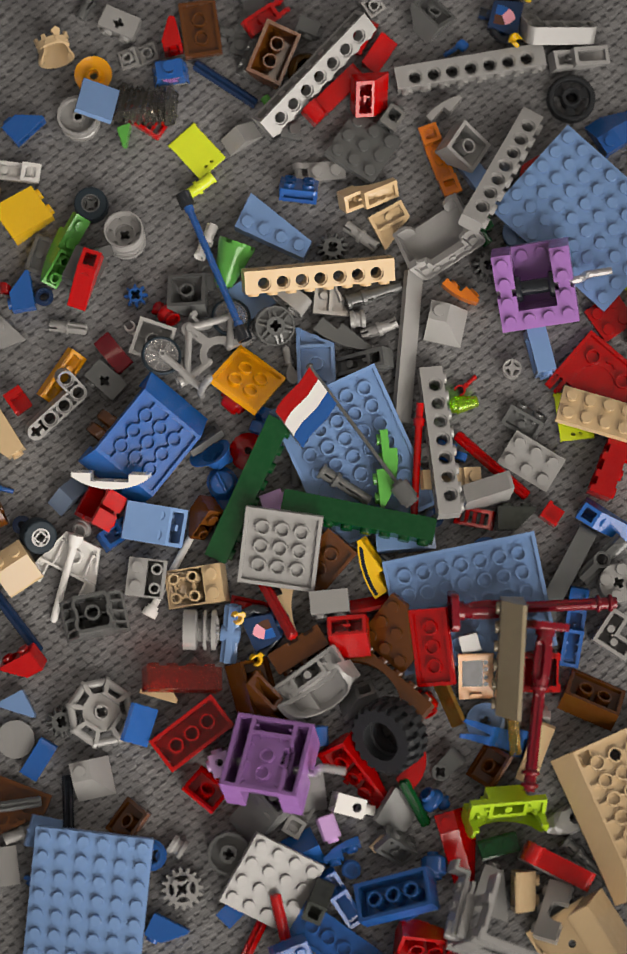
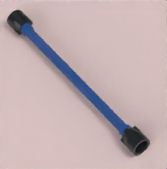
[176,190,253,344]

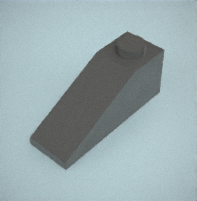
[336,346,395,378]

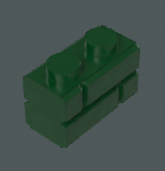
[476,831,521,861]

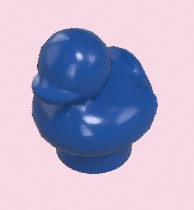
[419,787,450,813]

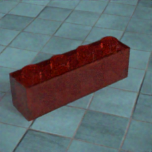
[141,662,223,694]

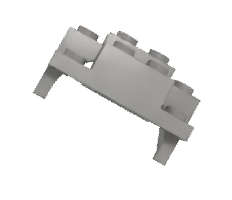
[273,645,361,721]

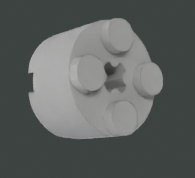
[597,563,627,603]

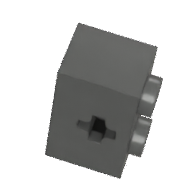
[84,358,129,403]

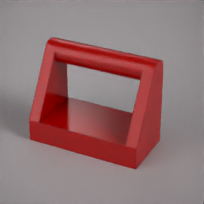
[161,15,184,58]

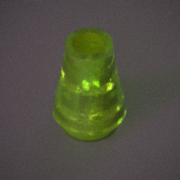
[449,396,479,415]

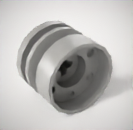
[103,211,146,260]
[182,610,220,650]

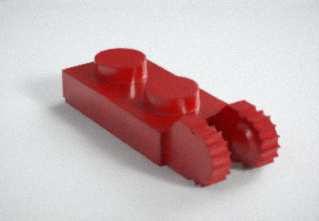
[240,0,291,39]

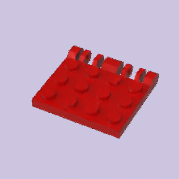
[544,330,627,403]

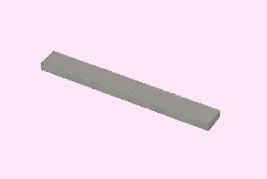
[393,270,423,423]

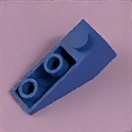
[575,497,627,541]

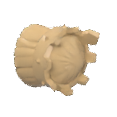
[34,26,75,69]

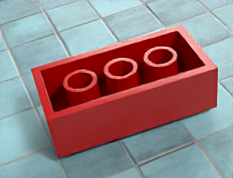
[149,694,235,773]

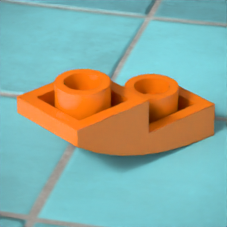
[441,278,480,305]

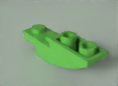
[40,212,91,289]
[372,429,398,508]

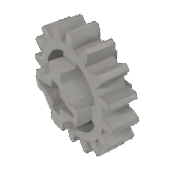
[161,867,204,910]

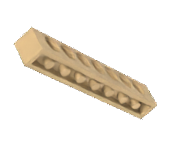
[241,255,395,297]

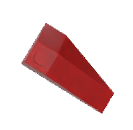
[317,731,387,809]
[433,807,476,884]
[393,919,458,954]

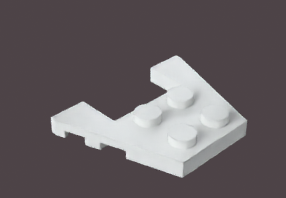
[36,531,101,595]

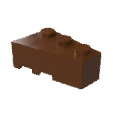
[268,624,329,676]

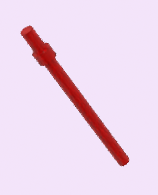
[410,403,425,515]

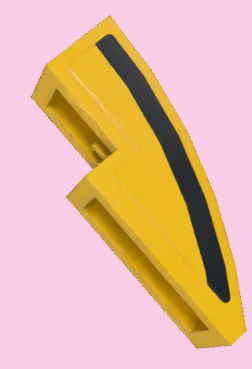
[357,535,388,599]

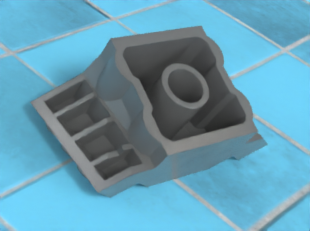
[62,244,114,300]
[59,590,131,643]

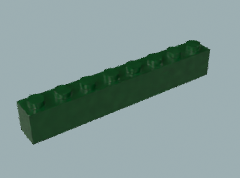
[205,413,291,564]
[280,489,437,547]

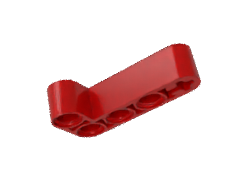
[301,63,362,127]
[519,840,596,892]

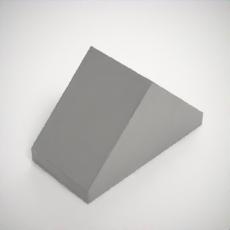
[221,121,262,157]

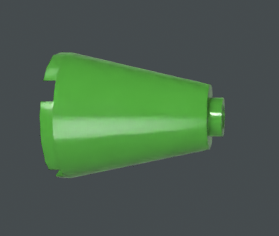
[214,236,256,289]

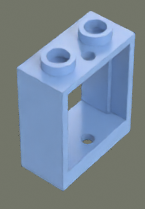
[523,326,557,380]

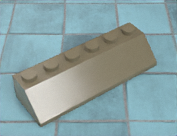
[491,596,527,721]

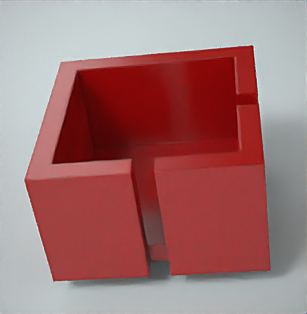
[74,486,127,532]

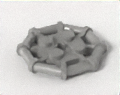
[65,676,132,749]

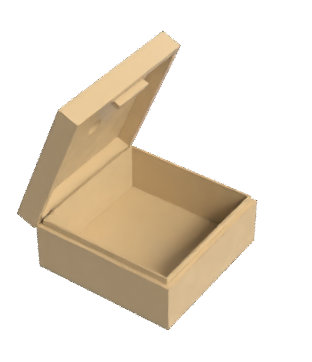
[525,887,627,954]

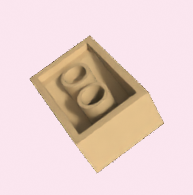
[510,869,539,913]

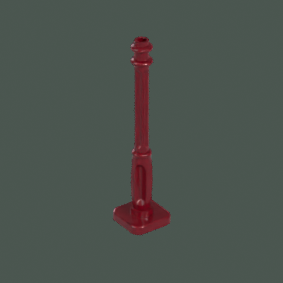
[447,591,617,632]
[520,620,570,792]

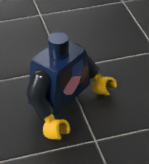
[478,0,532,47]
[231,604,290,666]

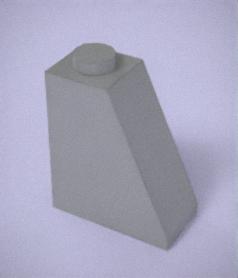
[459,470,515,510]
[473,861,508,922]

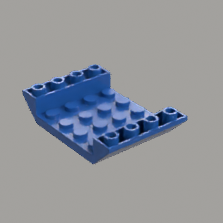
[78,372,208,503]

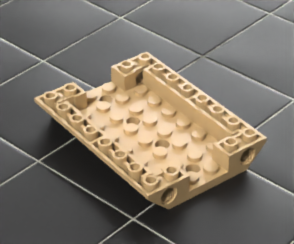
[550,727,627,906]

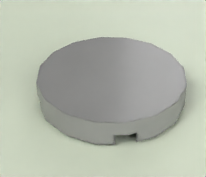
[0,720,36,759]

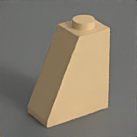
[0,409,26,460]

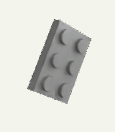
[497,430,566,492]

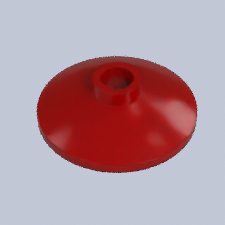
[229,433,258,470]

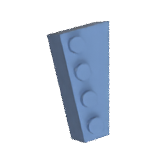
[235,193,312,262]

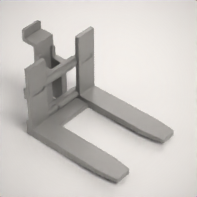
[444,859,538,954]

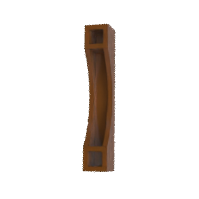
[344,647,434,721]

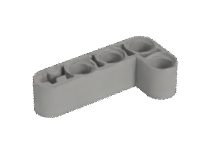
[518,13,597,45]
[25,368,87,440]

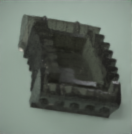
[112,82,179,126]

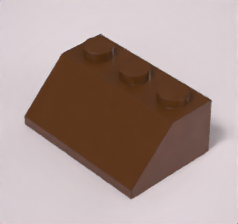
[245,19,302,90]
[225,657,275,716]
[557,668,626,731]

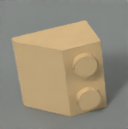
[0,539,44,598]

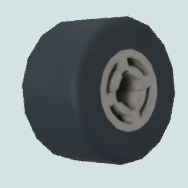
[19,517,57,554]

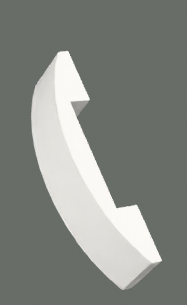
[0,160,42,183]
[71,469,151,489]

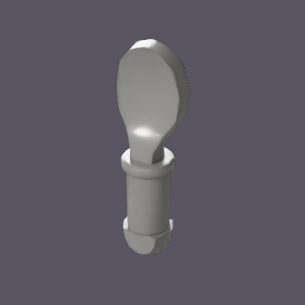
[281,345,297,385]

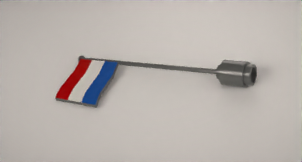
[275,363,418,508]

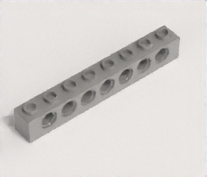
[252,10,377,138]
[393,44,547,95]
[457,107,544,234]
[417,366,464,520]

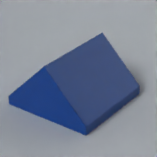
[120,702,158,747]
[280,827,325,864]

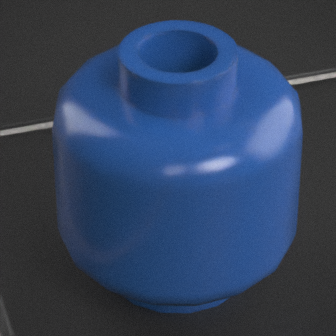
[421,851,447,881]

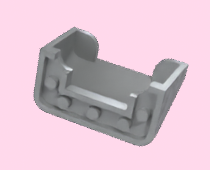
[392,193,485,280]

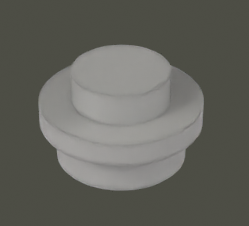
[72,519,91,538]

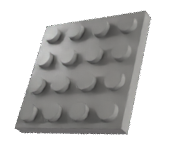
[237,505,324,592]
[218,831,325,930]

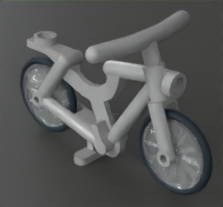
[141,298,254,399]

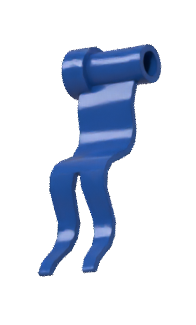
[459,718,529,758]

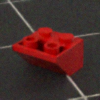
[350,72,389,118]
[327,614,371,659]

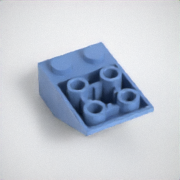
[120,500,188,548]

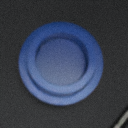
[342,859,361,879]

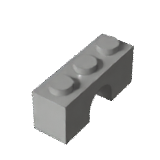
[531,879,574,945]

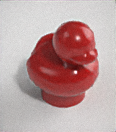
[152,302,180,326]

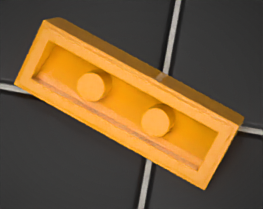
[36,347,87,402]

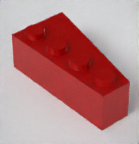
[585,437,627,502]

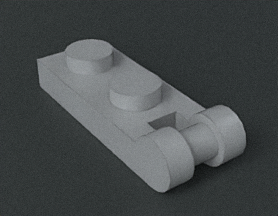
[292,161,346,182]

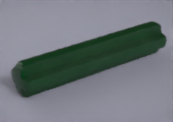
[399,778,430,827]

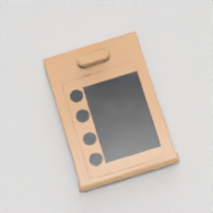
[457,653,494,700]

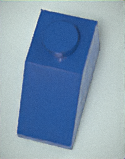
[1,115,46,148]
[7,270,37,314]
[144,912,190,944]

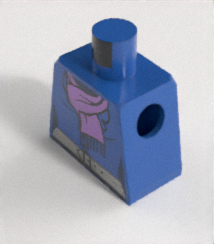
[152,58,190,88]

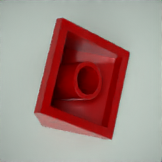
[181,766,225,814]

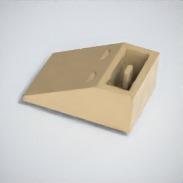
[165,563,230,610]

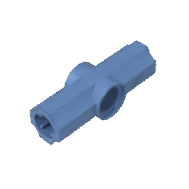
[219,603,242,664]

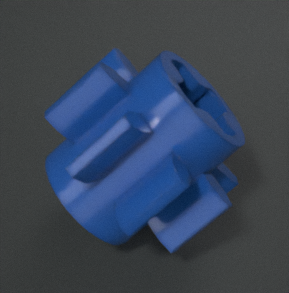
[124,284,148,309]

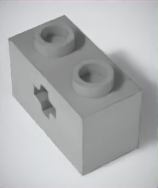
[97,4,142,44]

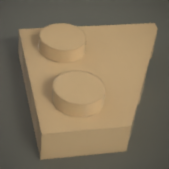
[367,200,410,250]

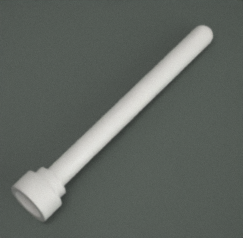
[50,532,84,623]
[141,536,194,620]

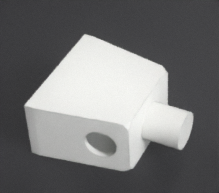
[328,790,376,819]

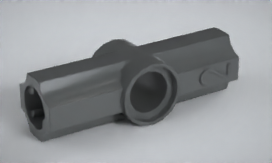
[576,533,627,585]

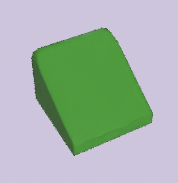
[117,123,132,149]

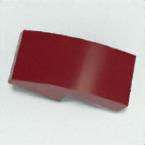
[94,331,134,375]

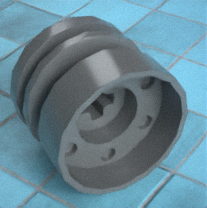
[252,306,295,346]

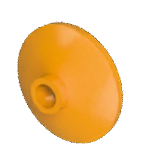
[74,56,112,88]

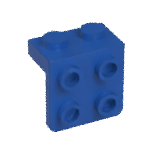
[279,175,319,204]

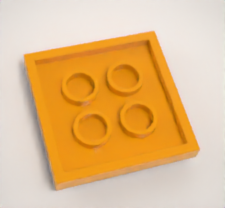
[210,345,286,416]

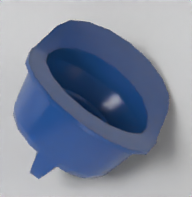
[190,439,233,470]
[207,467,238,510]

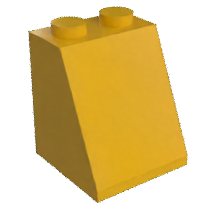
[0,186,55,246]

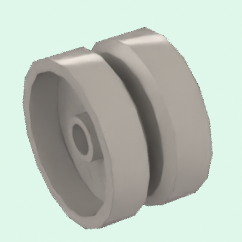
[57,95,101,142]

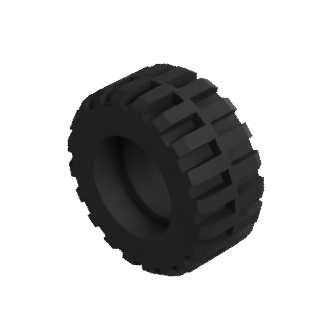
[351,696,428,775]

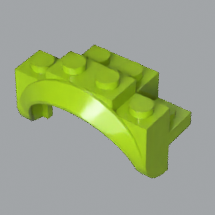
[461,785,549,838]

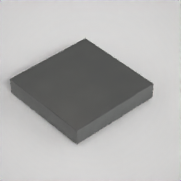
[372,786,422,834]

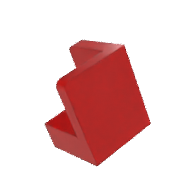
[3,385,33,416]
[538,500,565,528]

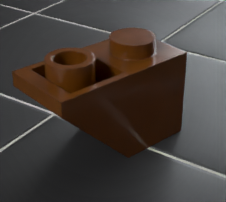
[188,495,223,540]

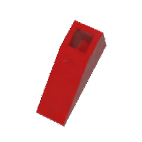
[67,247,104,311]

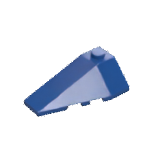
[584,111,627,158]

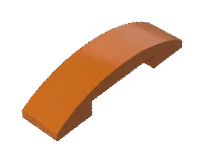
[418,121,462,198]

